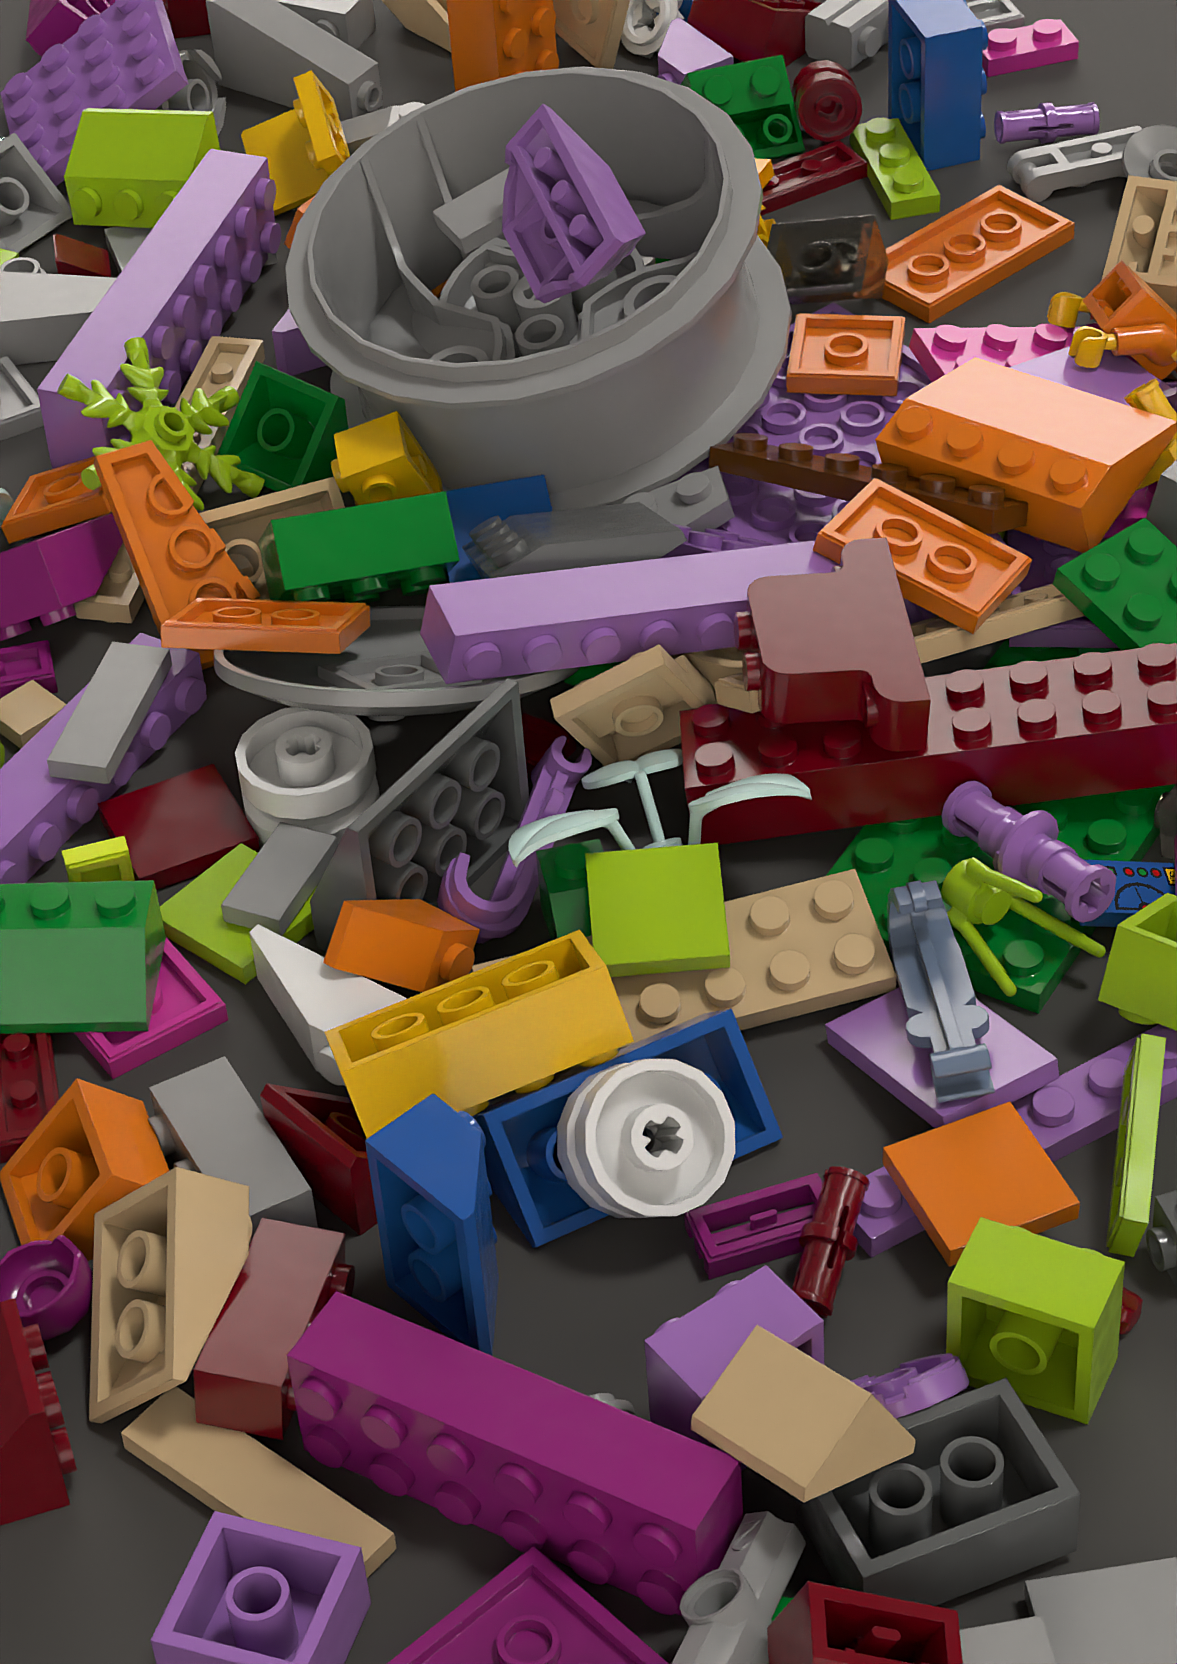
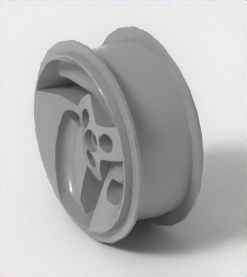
[285,66,792,511]

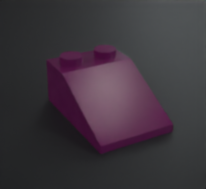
[0,513,123,641]

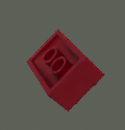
[687,0,822,67]

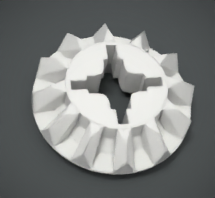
[621,0,685,58]

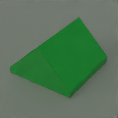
[217,361,349,492]

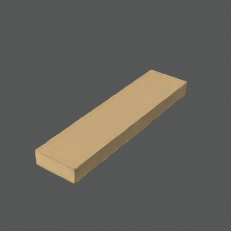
[121,1387,397,1578]

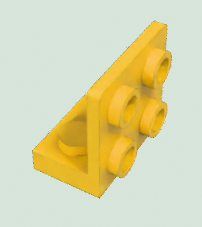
[241,70,350,216]

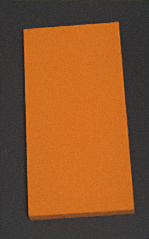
[854,185,1075,323]

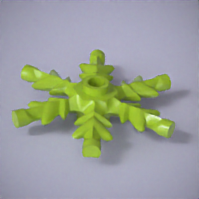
[57,337,265,511]

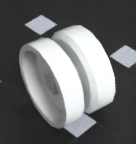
[235,707,380,848]
[557,1059,735,1218]

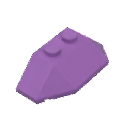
[502,104,646,304]

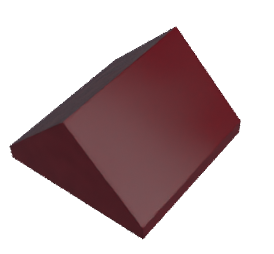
[260,1083,378,1236]

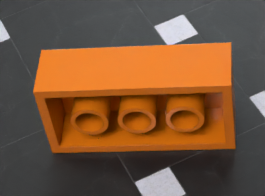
[446,0,559,92]

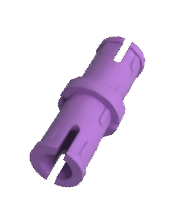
[994,102,1100,144]

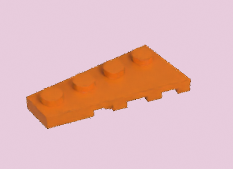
[94,440,261,670]

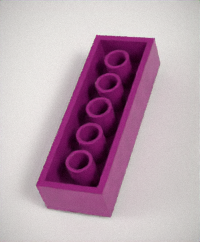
[287,1291,743,1617]

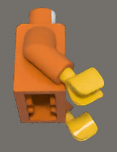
[1047,260,1177,380]

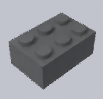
[796,1378,1081,1606]

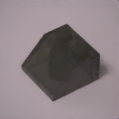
[767,215,889,306]

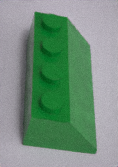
[0,880,166,1034]

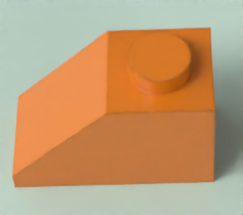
[323,899,480,992]

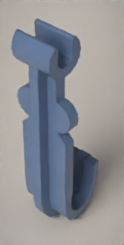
[887,880,995,1103]

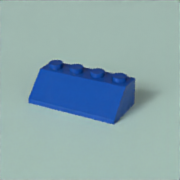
[472,1008,783,1247]

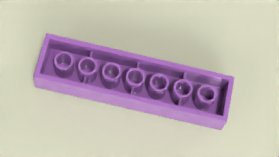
[37,149,281,469]

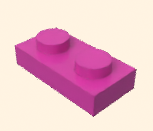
[982,19,1079,77]

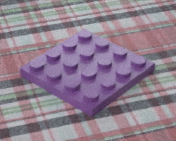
[0,0,188,186]

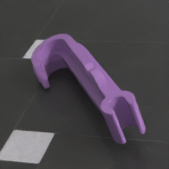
[437,736,592,943]

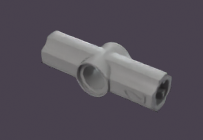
[672,1511,806,1664]

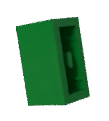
[680,55,805,159]

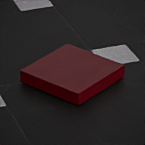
[97,764,260,890]

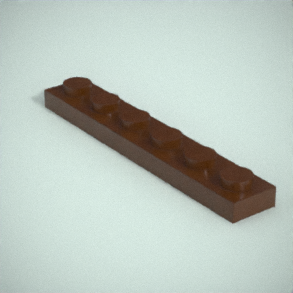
[708,433,1028,534]

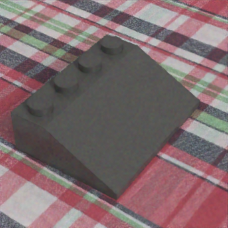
[462,502,687,579]
[310,678,529,952]

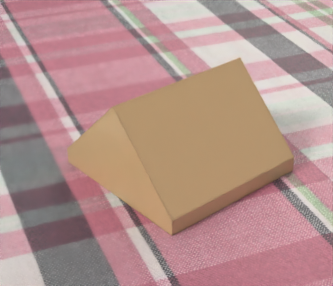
[691,1325,916,1502]

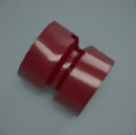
[791,60,863,142]

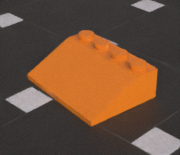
[875,357,1177,553]

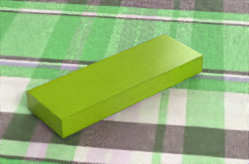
[1106,1033,1166,1257]

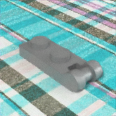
[1007,126,1142,202]

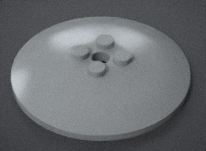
[214,606,580,721]

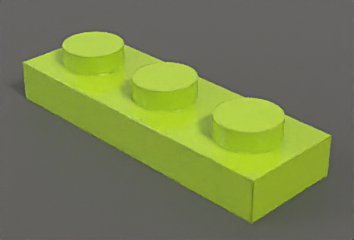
[850,118,940,220]

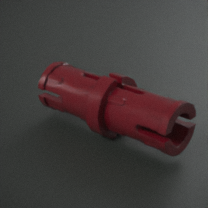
[791,1166,870,1318]

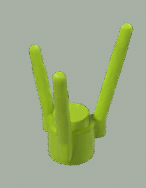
[941,857,1106,997]

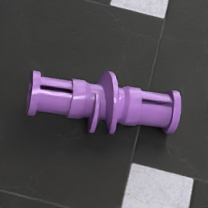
[942,780,1116,923]

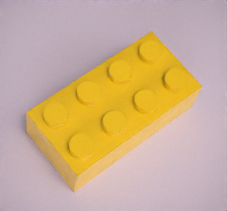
[324,930,634,1139]

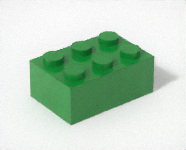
[258,491,460,604]

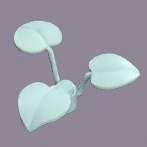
[508,749,812,867]

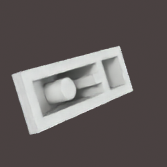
[249,924,407,1085]

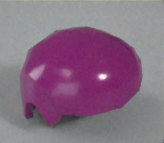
[0,1235,93,1342]

